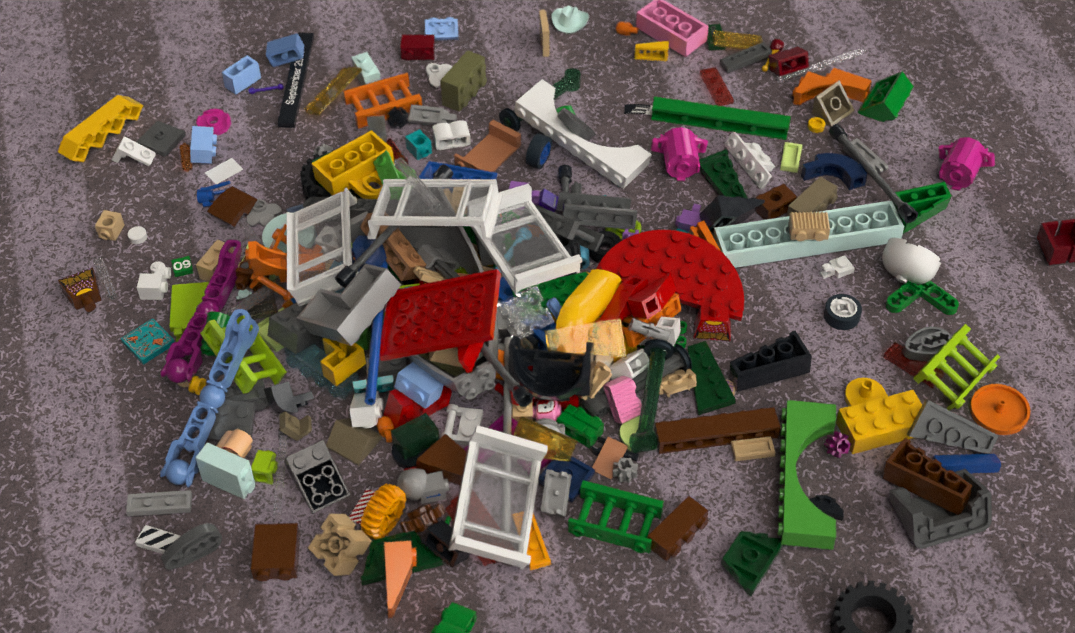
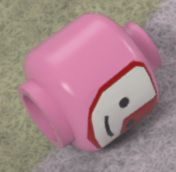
[533,399,562,422]

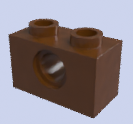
[755,184,797,220]

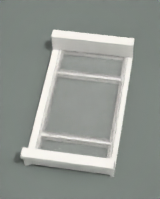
[367,179,503,240]
[466,184,582,295]
[287,188,358,307]
[449,425,548,570]

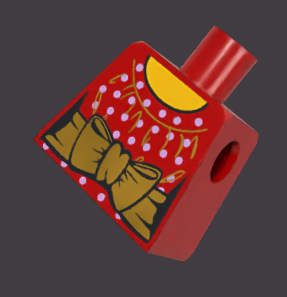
[694,301,731,341]

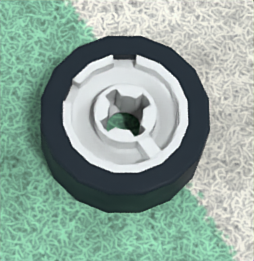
[824,294,862,330]

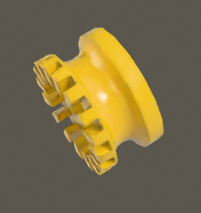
[188,376,206,395]

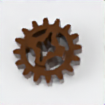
[400,503,446,533]

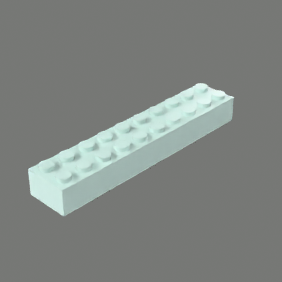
[713,200,904,268]

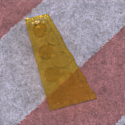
[545,318,627,358]

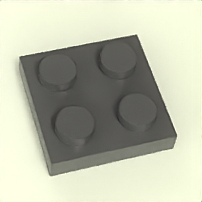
[210,399,256,440]

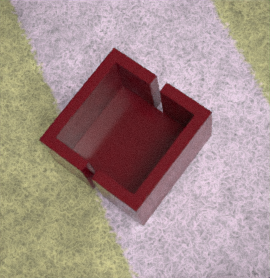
[1037,219,1075,265]

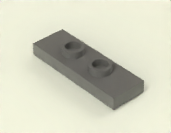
[720,42,772,73]

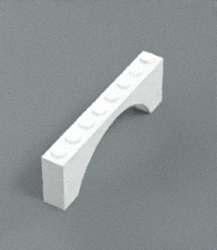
[514,79,652,189]

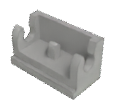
[541,469,572,517]

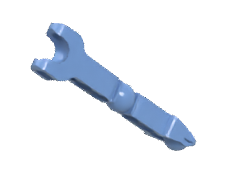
[160,309,259,487]

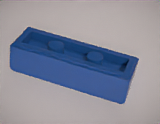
[933,454,1001,473]

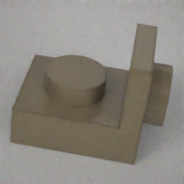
[279,411,312,441]

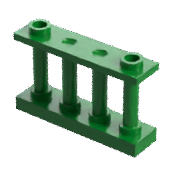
[568,480,664,554]

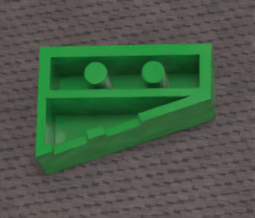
[893,182,952,234]

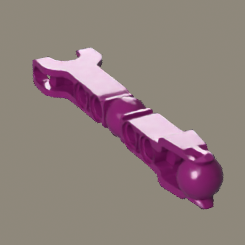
[160,240,242,383]

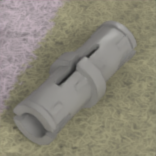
[628,318,670,341]

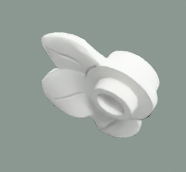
[426,63,453,88]

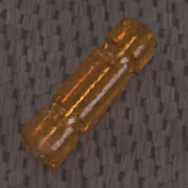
[179,143,193,172]

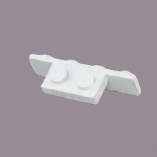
[724,132,775,189]

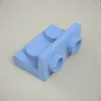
[425,17,458,40]

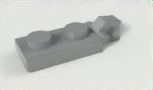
[408,105,457,126]

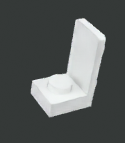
[112,136,156,166]

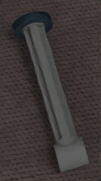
[582,344,692,418]

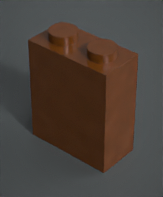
[251,523,300,581]

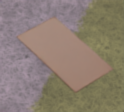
[592,437,628,479]

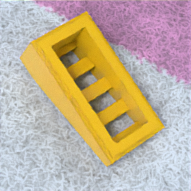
[635,41,669,61]

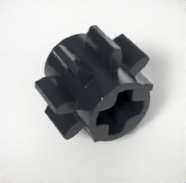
[387,106,409,129]

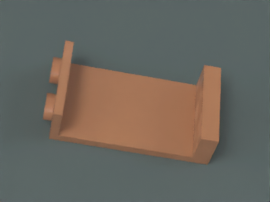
[454,120,521,172]

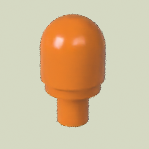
[616,21,639,36]
[376,416,394,443]

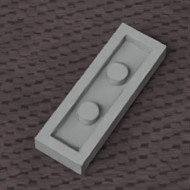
[126,490,192,516]

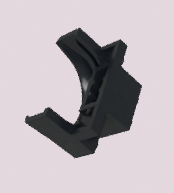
[509,335,596,402]

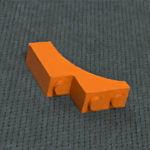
[792,67,872,106]
[245,241,326,283]

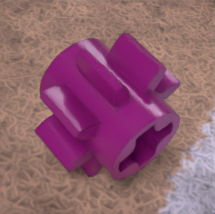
[824,431,851,458]

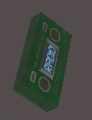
[707,24,725,51]

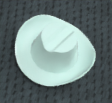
[552,6,589,33]

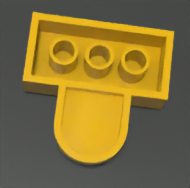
[836,377,922,454]

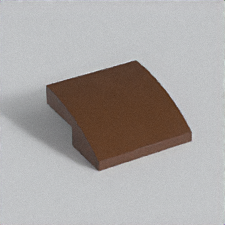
[207,186,258,227]

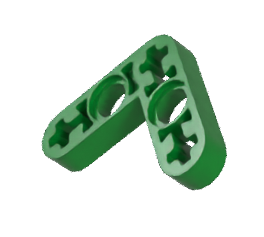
[886,281,959,315]

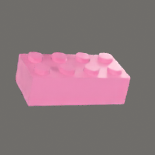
[636,0,708,57]

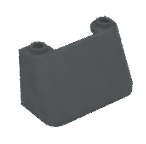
[889,469,992,548]

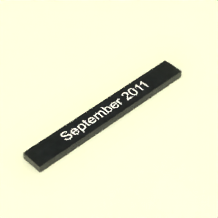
[277,33,314,128]

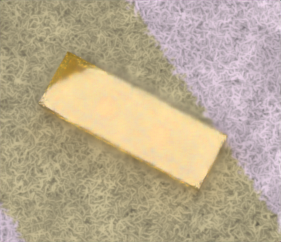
[712,31,763,49]

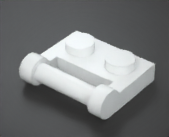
[441,404,483,445]

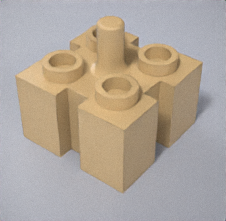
[308,514,372,576]

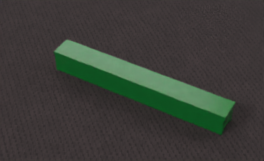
[651,96,791,140]

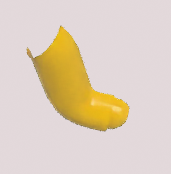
[555,269,621,374]

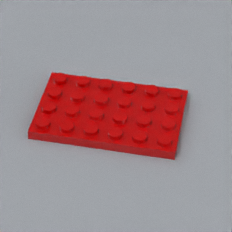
[379,269,501,361]

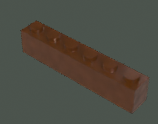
[654,407,780,454]

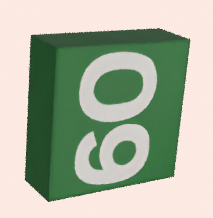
[171,256,194,278]

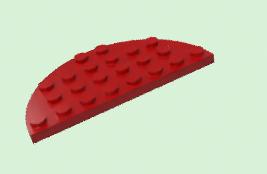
[596,230,744,321]

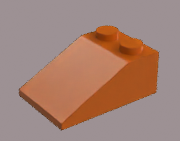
[385,541,416,618]

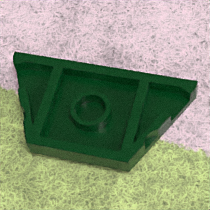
[361,530,443,586]
[721,531,784,597]

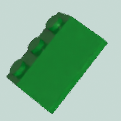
[858,71,914,122]

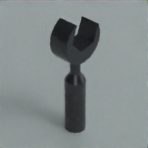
[590,437,639,461]

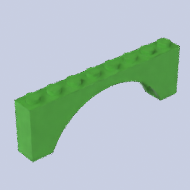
[778,400,836,550]

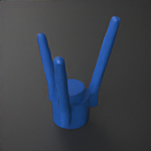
[197,181,231,207]

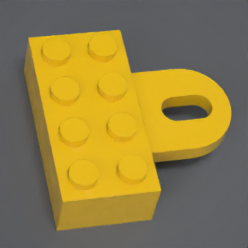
[312,130,395,199]

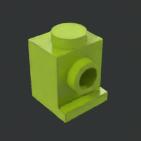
[251,450,278,484]

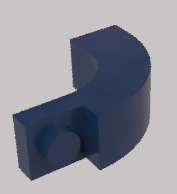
[801,153,868,190]

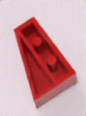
[383,386,452,435]

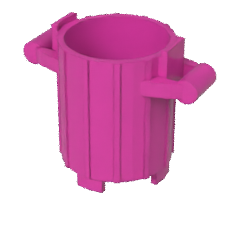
[651,127,708,181]
[938,137,995,190]

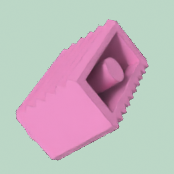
[603,376,642,424]

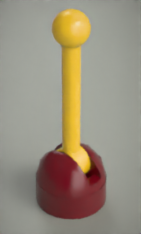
[762,39,784,72]

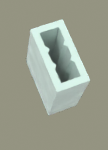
[196,442,255,499]

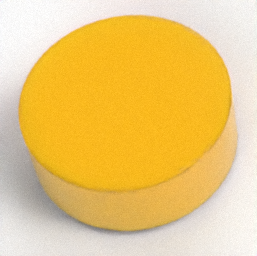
[807,117,825,133]

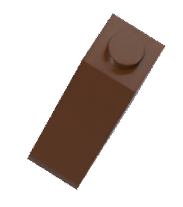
[416,434,481,485]

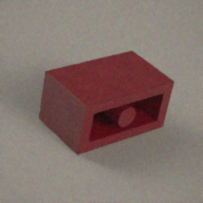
[400,35,435,60]
[768,47,809,76]

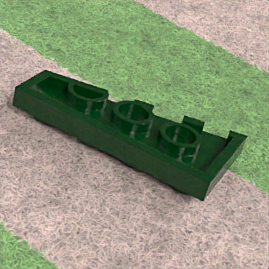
[687,341,736,415]

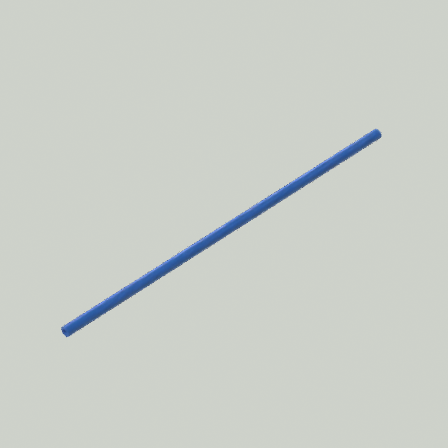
[365,260,388,405]

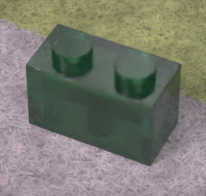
[391,413,440,459]

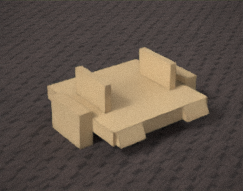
[578,361,612,401]
[654,369,697,398]

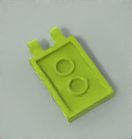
[169,282,209,342]

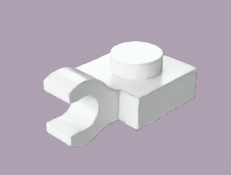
[820,256,855,279]

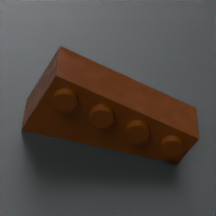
[883,437,973,515]

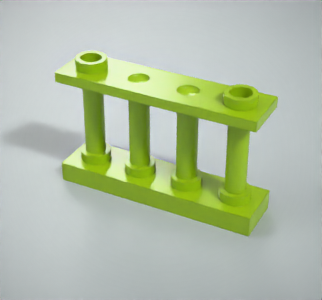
[200,315,287,394]
[913,324,1000,411]

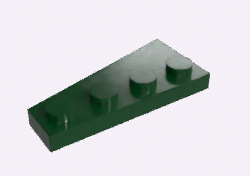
[699,149,747,198]

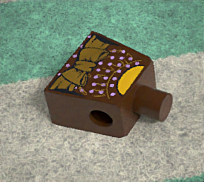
[58,267,101,312]

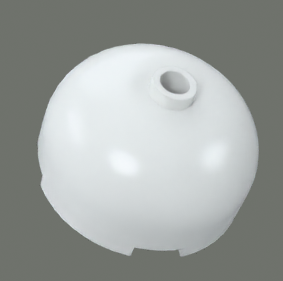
[882,238,941,284]

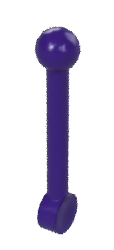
[248,84,284,94]

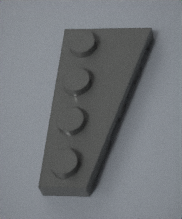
[907,399,999,454]

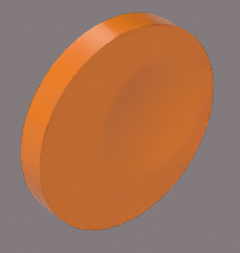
[970,384,1031,435]

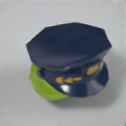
[351,235,387,272]

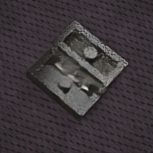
[236,292,278,320]

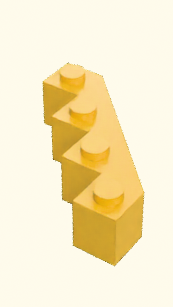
[58,95,143,162]

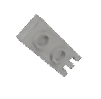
[843,138,888,174]

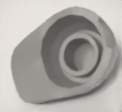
[397,468,427,501]

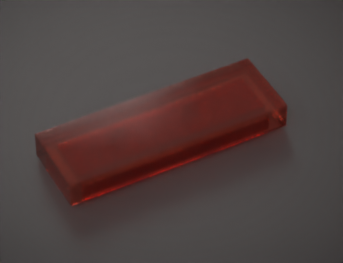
[700,67,734,106]
[883,342,945,388]

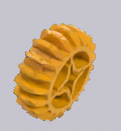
[360,484,406,539]

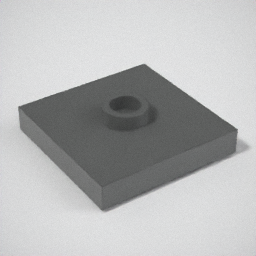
[136,121,186,157]

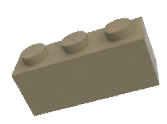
[787,177,838,216]

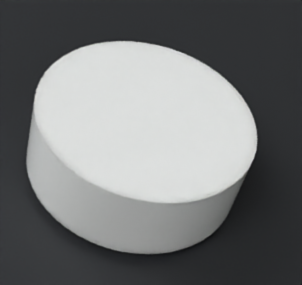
[128,226,147,244]

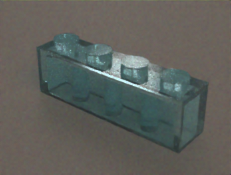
[285,344,359,400]

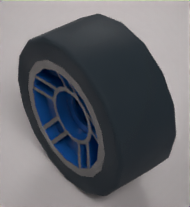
[525,133,552,169]

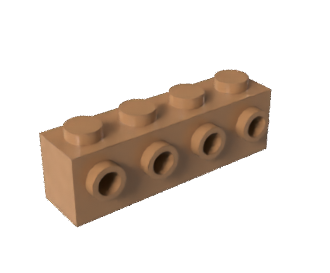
[360,212,427,281]

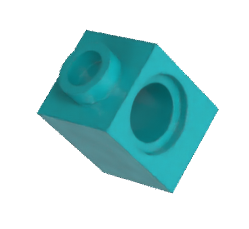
[405,129,432,160]

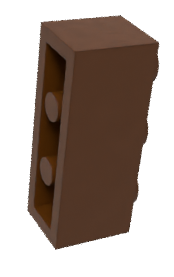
[647,496,709,561]

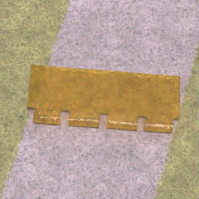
[305,67,362,115]

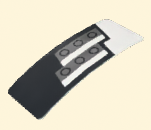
[624,104,652,115]

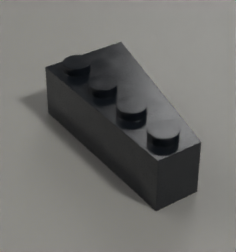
[729,330,812,392]

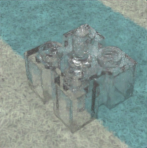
[497,286,554,340]

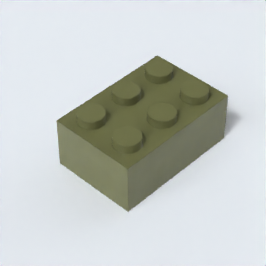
[440,50,487,112]

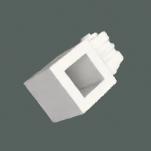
[137,262,171,300]

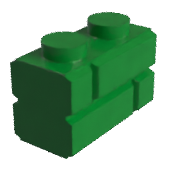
[557,404,604,449]

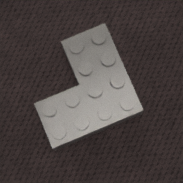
[296,264,401,346]

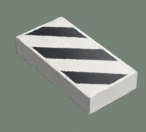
[135,525,180,554]

